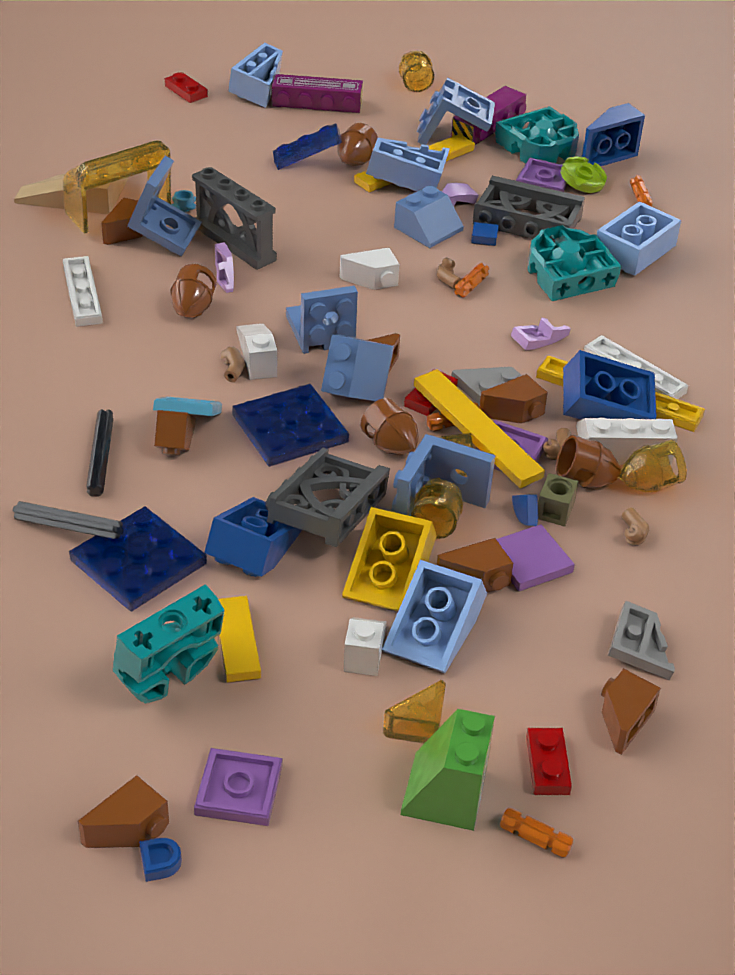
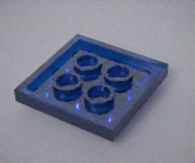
[232,383,349,467]
[69,506,207,612]

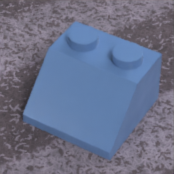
[394,185,464,248]
[321,335,394,401]

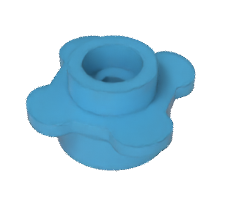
[172,190,196,212]

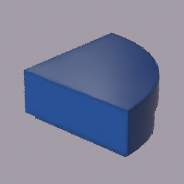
[512,494,538,526]

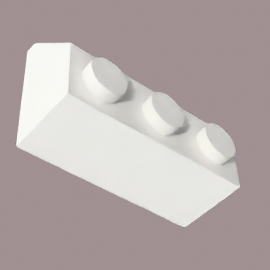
[576,418,678,465]

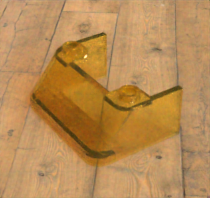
[63,140,171,233]

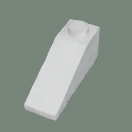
[236,323,277,380]

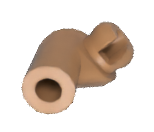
[437,257,461,290]
[221,347,246,382]
[543,428,571,460]
[621,508,649,545]

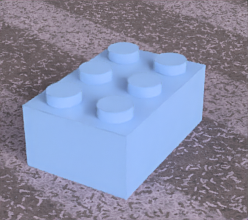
[597,201,681,276]

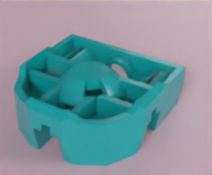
[495,106,579,163]
[527,225,622,301]
[113,584,225,704]

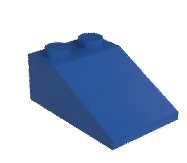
[582,103,645,167]
[563,350,656,420]
[204,497,302,577]

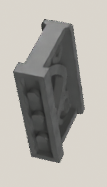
[192,167,277,270]
[473,175,585,243]
[266,448,390,547]

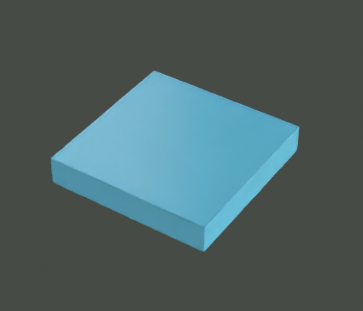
[153,396,222,416]

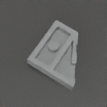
[451,367,522,405]
[608,601,675,680]

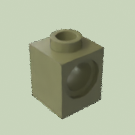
[538,473,578,526]

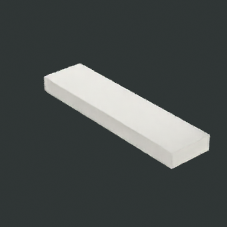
[63,256,103,327]
[584,335,689,399]

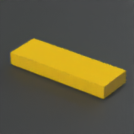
[218,595,261,683]

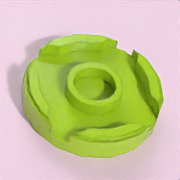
[560,156,607,193]

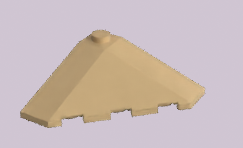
[14,158,136,214]

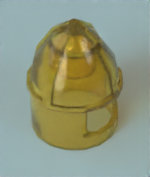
[399,51,435,92]
[619,440,687,492]
[411,478,464,539]

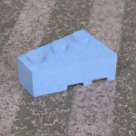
[228,42,283,108]
[366,138,450,191]

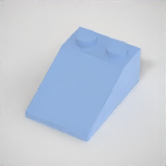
[382,560,487,673]

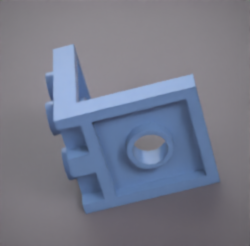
[417,77,495,145]
[127,156,202,257]
[286,286,358,354]
[392,434,495,517]

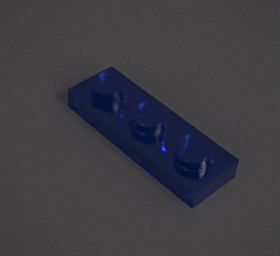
[273,123,342,170]

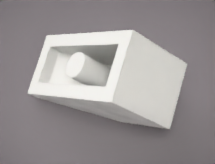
[340,248,400,290]
[344,617,387,676]

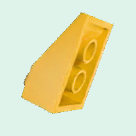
[342,507,437,611]

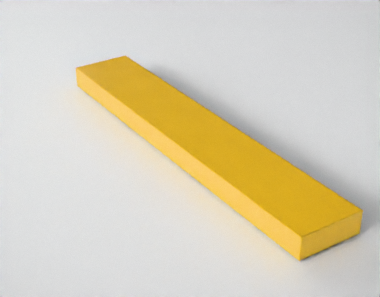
[354,134,475,192]
[536,356,705,432]
[414,369,545,488]

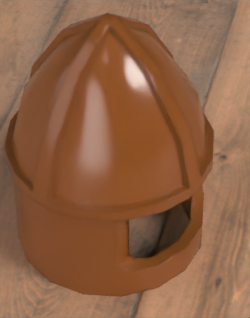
[337,123,378,166]
[170,264,217,318]
[360,398,419,454]
[556,435,622,488]

